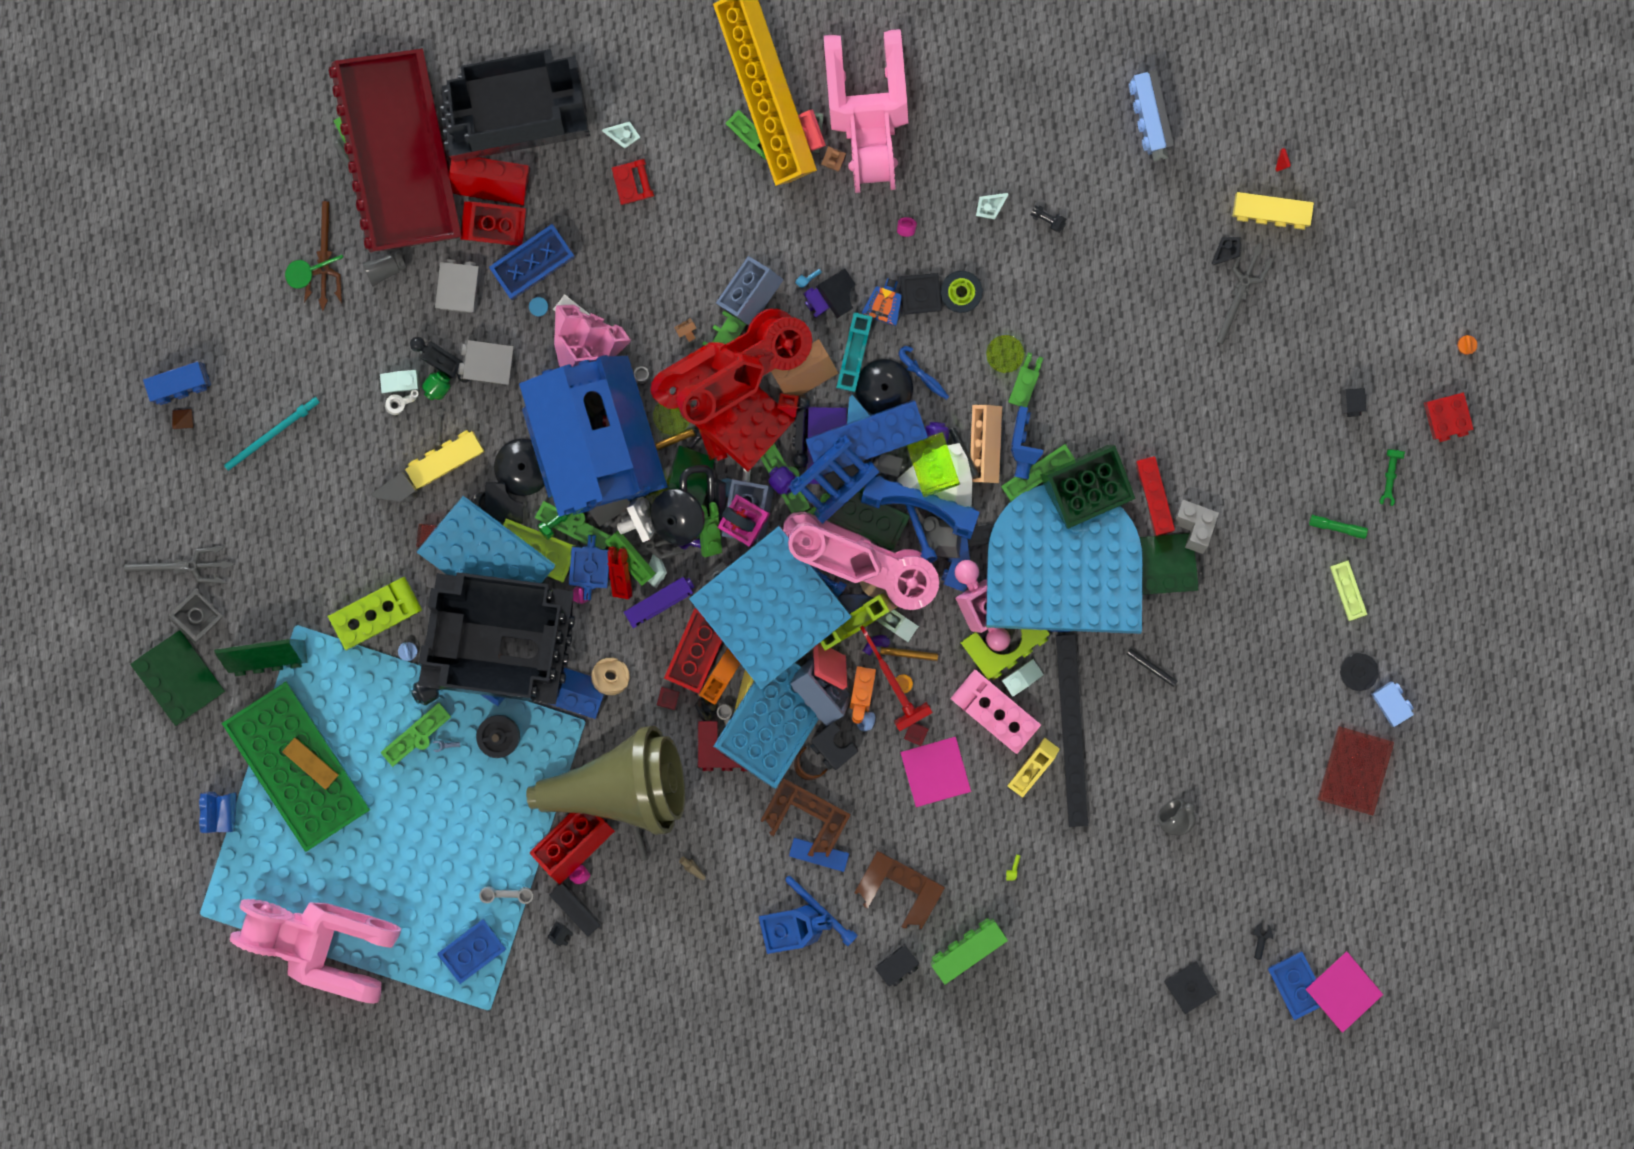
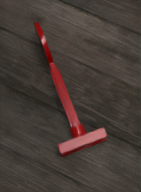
[860,625,933,732]

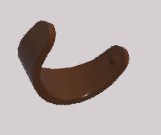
[794,746,828,780]

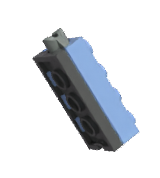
[1129,70,1174,162]

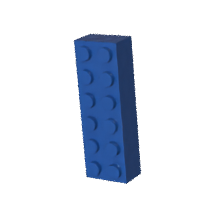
[805,400,928,475]

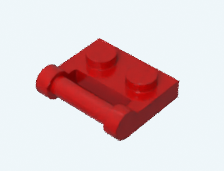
[611,159,654,205]

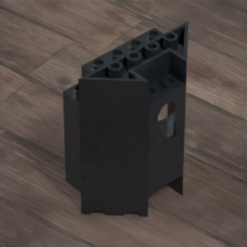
[440,49,591,162]
[418,572,575,705]

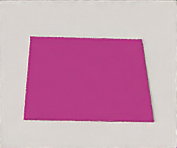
[900,736,971,807]
[1306,951,1383,1033]

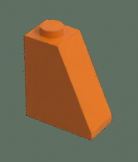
[699,648,741,705]

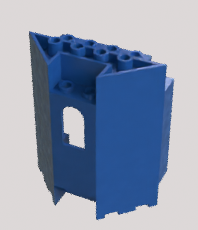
[519,355,668,517]

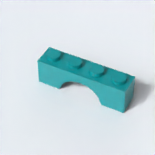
[836,312,872,393]

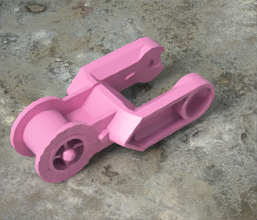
[824,29,908,193]
[783,511,939,610]
[229,899,401,1004]

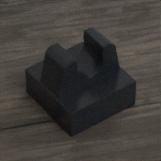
[547,921,573,947]

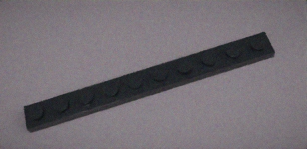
[1056,635,1088,827]

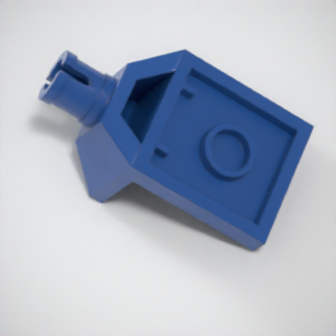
[1011,406,1044,479]
[759,904,833,954]

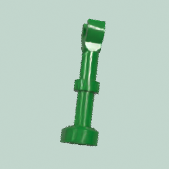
[1379,449,1405,506]
[537,513,571,540]

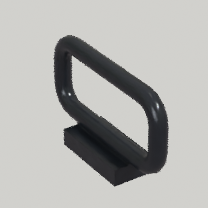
[679,465,726,540]

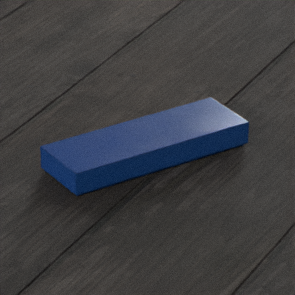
[789,837,849,872]

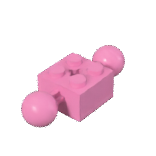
[955,560,1011,651]

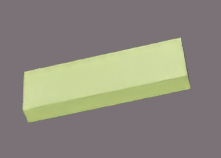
[1330,560,1367,621]

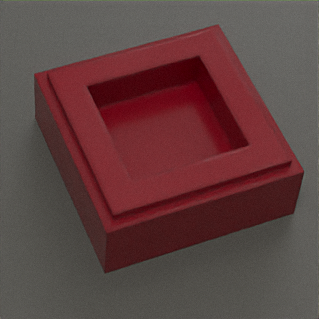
[657,687,680,710]
[903,723,929,746]

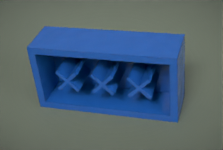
[489,224,575,300]

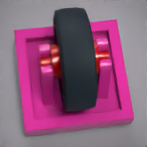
[717,494,770,547]

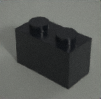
[1340,388,1367,417]
[875,944,919,987]

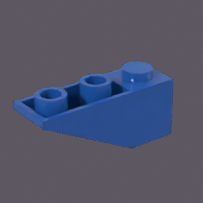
[941,536,970,592]

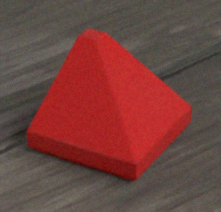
[1275,148,1291,172]
[777,393,799,418]

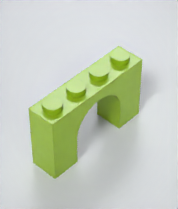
[820,592,898,651]
[960,629,1050,680]

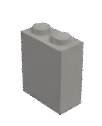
[435,259,480,314]
[458,340,514,385]

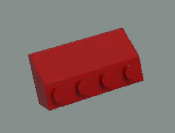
[449,158,530,206]
[529,813,615,885]

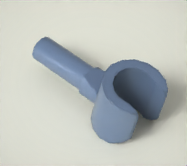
[433,740,460,752]

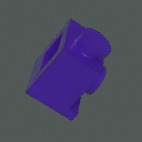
[803,288,830,318]

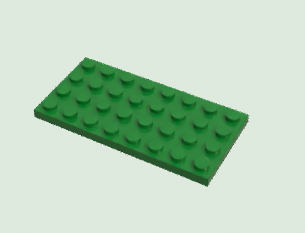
[221,681,371,852]

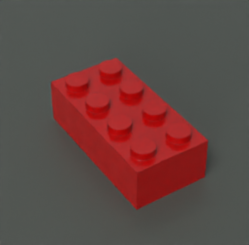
[664,607,722,694]

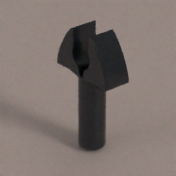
[1252,923,1273,960]

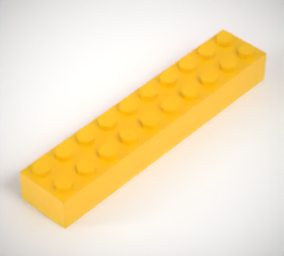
[713,0,817,186]

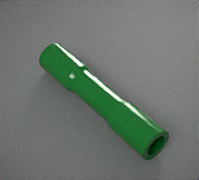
[1309,515,1368,539]

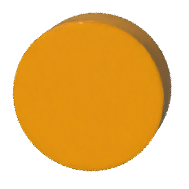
[896,674,913,694]

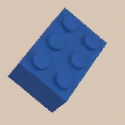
[143,362,211,405]

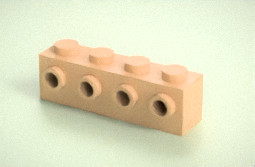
[970,405,1002,483]

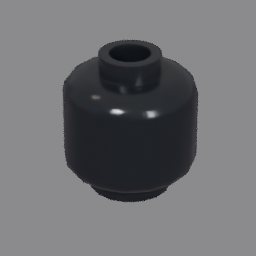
[411,681,441,705]

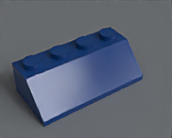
[550,667,605,719]

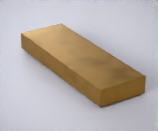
[282,737,339,790]

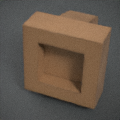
[821,146,846,172]
[674,318,696,342]

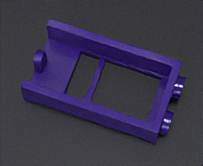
[624,576,695,628]

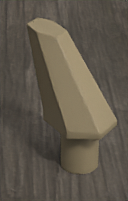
[679,857,706,880]

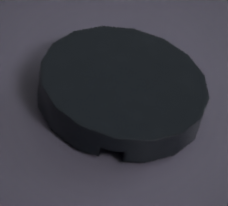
[1340,653,1378,691]

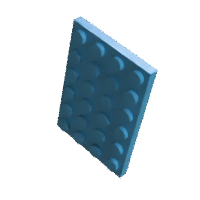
[417,496,555,583]
[713,663,819,789]

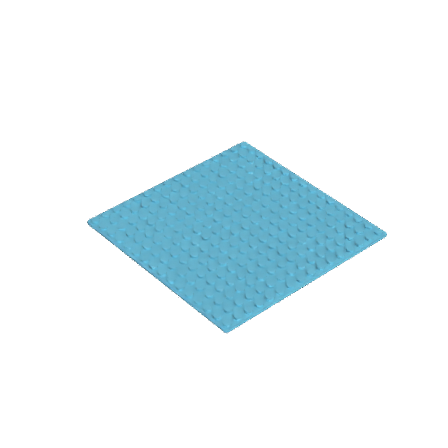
[200,625,585,1010]

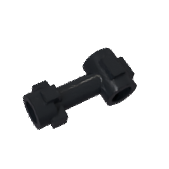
[1030,205,1067,233]

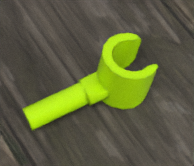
[1006,855,1021,881]

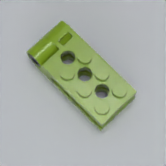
[328,576,423,651]

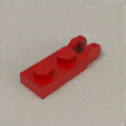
[607,546,633,600]

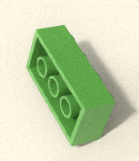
[930,918,1008,985]

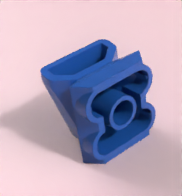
[199,792,236,833]

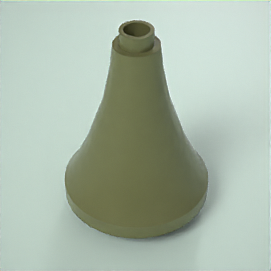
[526,726,685,835]

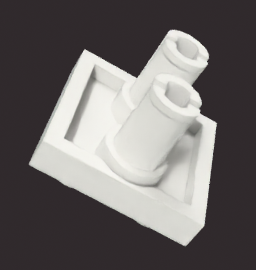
[617,497,656,542]

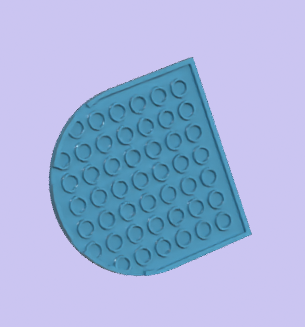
[986,485,1142,634]

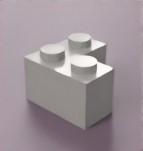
[1173,500,1219,554]

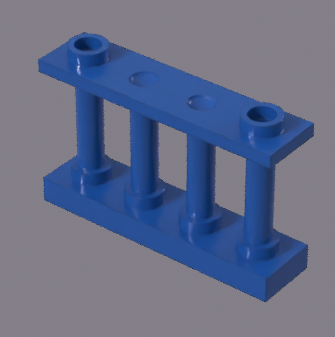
[789,435,879,524]

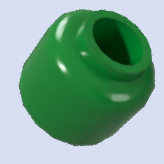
[422,371,451,401]

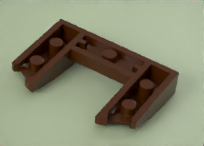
[761,778,851,857]
[854,850,945,929]

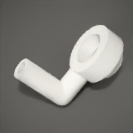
[385,390,419,415]

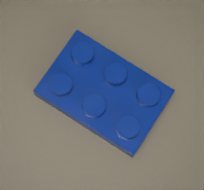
[437,918,506,984]
[1267,951,1320,1020]

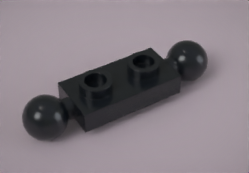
[410,337,470,383]
[792,395,810,468]

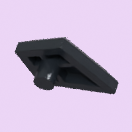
[1212,237,1242,265]
[694,696,718,721]

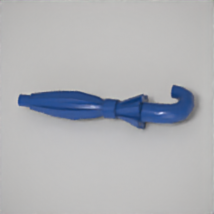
[898,346,949,400]

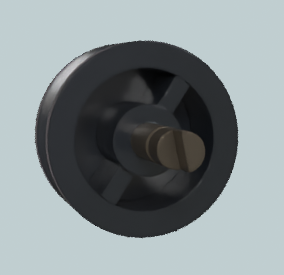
[476,715,520,758]

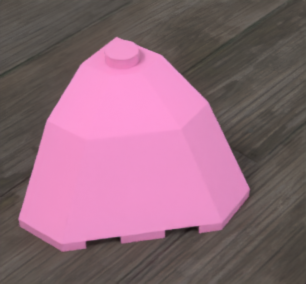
[554,305,631,367]

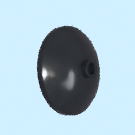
[856,359,913,414]
[494,438,545,496]
[651,489,705,545]

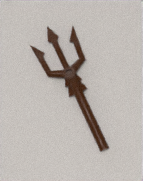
[304,201,342,311]

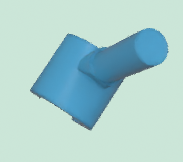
[795,269,822,288]

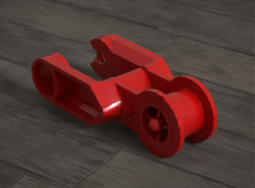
[650,308,813,425]

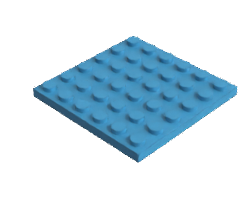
[689,526,852,689]

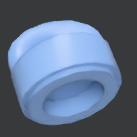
[398,642,418,661]
[857,712,875,732]

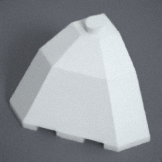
[897,443,972,507]

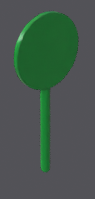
[285,255,344,289]

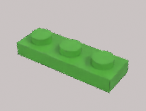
[605,531,656,586]

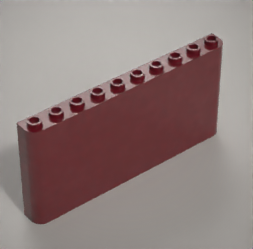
[328,48,462,253]

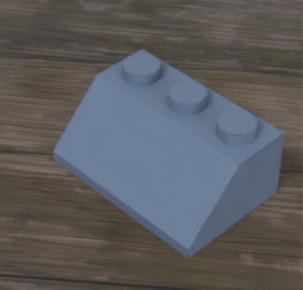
[716,256,784,326]
[722,479,774,543]
[790,656,852,726]

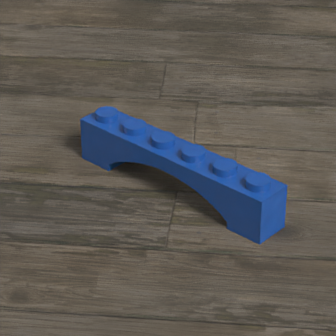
[861,476,980,539]

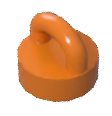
[1457,335,1477,355]

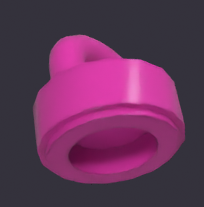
[897,217,917,237]
[573,586,589,604]
[569,865,590,884]

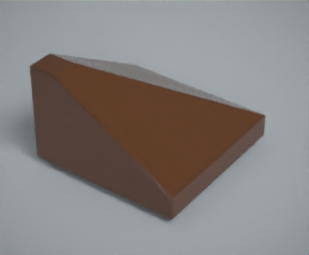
[172,409,194,430]

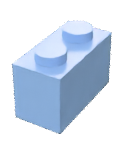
[1371,682,1414,727]

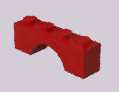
[1135,456,1175,536]

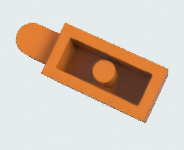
[850,666,876,724]

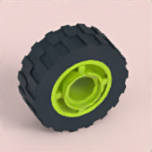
[940,271,983,313]

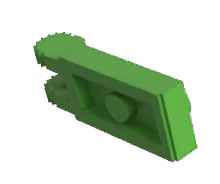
[725,110,766,160]
[1008,352,1043,407]
[700,502,722,557]

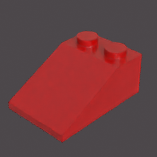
[460,201,526,246]

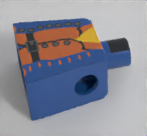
[862,278,902,326]

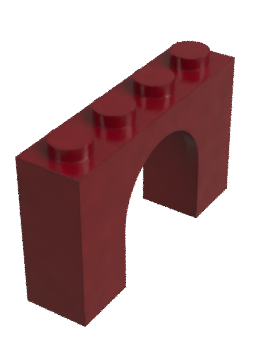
[698,721,748,771]

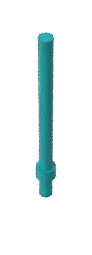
[224,396,320,471]

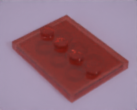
[1317,726,1394,816]

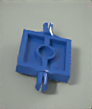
[569,534,609,600]

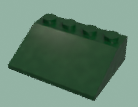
[1040,445,1136,529]
[1139,533,1199,595]
[130,630,226,726]
[214,639,308,677]

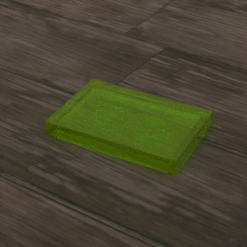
[907,432,960,497]

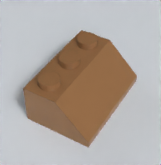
[771,339,838,396]

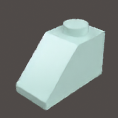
[380,370,420,393]
[876,610,919,642]
[1001,659,1044,697]

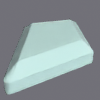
[602,122,640,148]
[976,193,1008,220]
[648,554,667,588]

